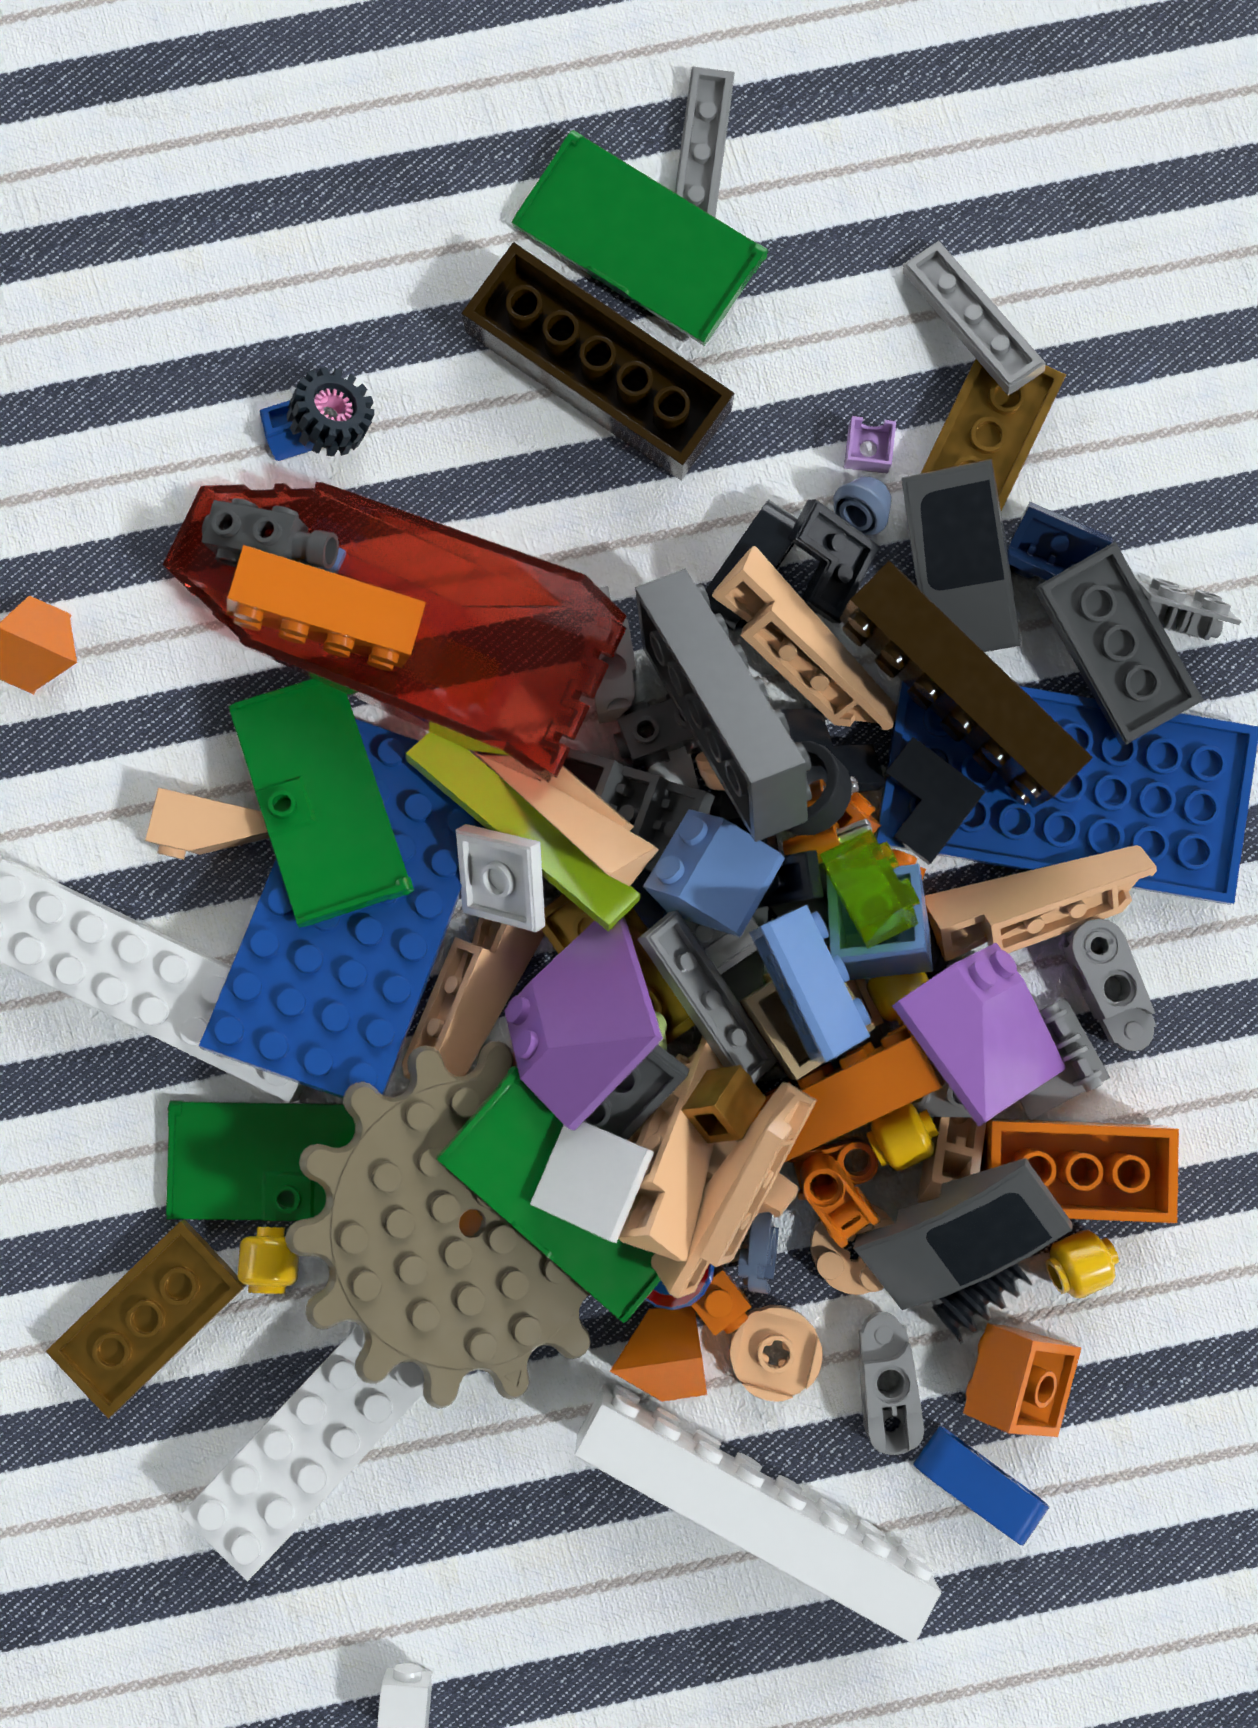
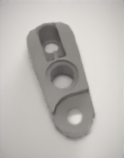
[582,586,637,724]
[1063,919,1156,1051]
[858,1311,924,1455]

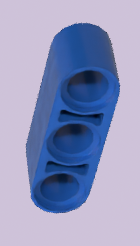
[913,1425,1050,1546]

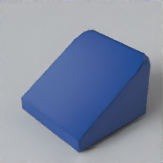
[259,400,314,461]

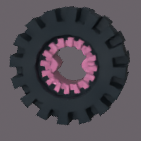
[287,367,375,456]

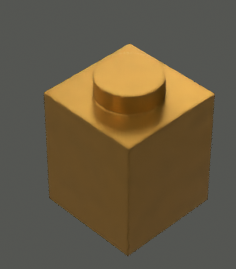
[681,1065,766,1144]

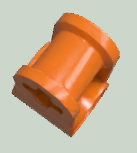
[788,1138,879,1200]
[800,1154,881,1248]

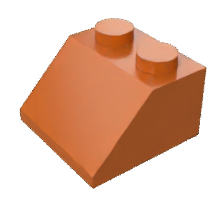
[963,1323,1082,1437]

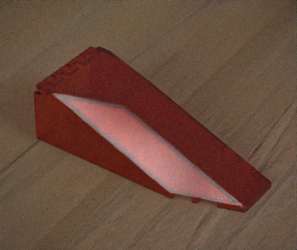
[162,482,627,783]

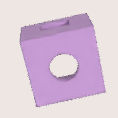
[844,416,896,473]

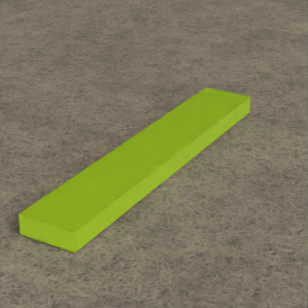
[406,725,640,932]

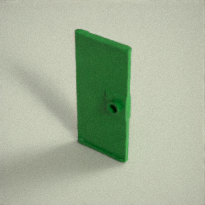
[511,130,769,346]
[228,671,414,928]
[436,1064,661,1323]
[166,1100,355,1221]

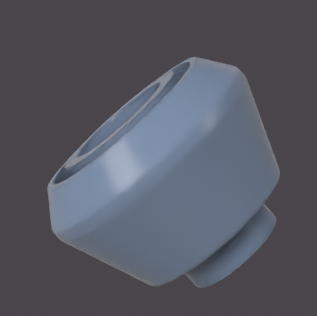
[833,476,892,535]

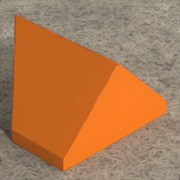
[0,596,77,695]
[610,1306,707,1402]

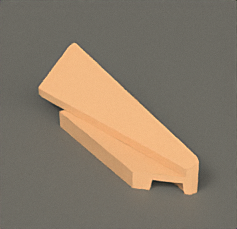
[475,743,659,886]
[618,1036,723,1261]
[651,1082,817,1299]

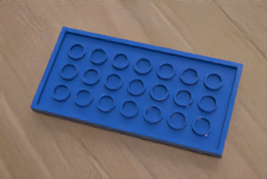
[874,679,1258,905]
[199,719,503,1099]

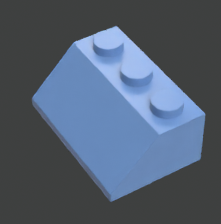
[749,905,871,1062]

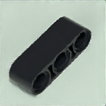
[706,500,797,630]

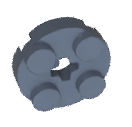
[738,1212,779,1294]

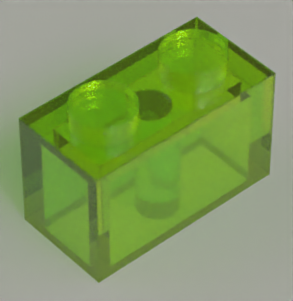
[820,829,920,949]

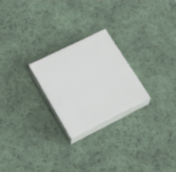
[456,824,545,932]
[530,1122,654,1243]

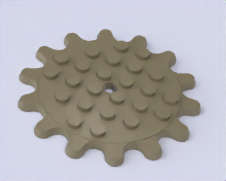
[285,1041,591,1409]

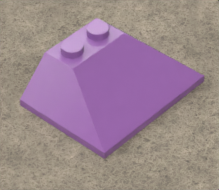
[504,916,663,1131]
[892,943,1066,1126]

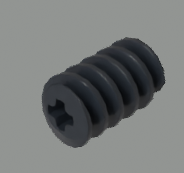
[931,1263,1032,1344]

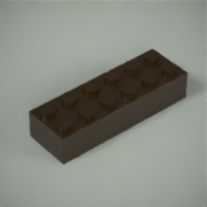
[461,242,735,481]
[839,560,1093,808]

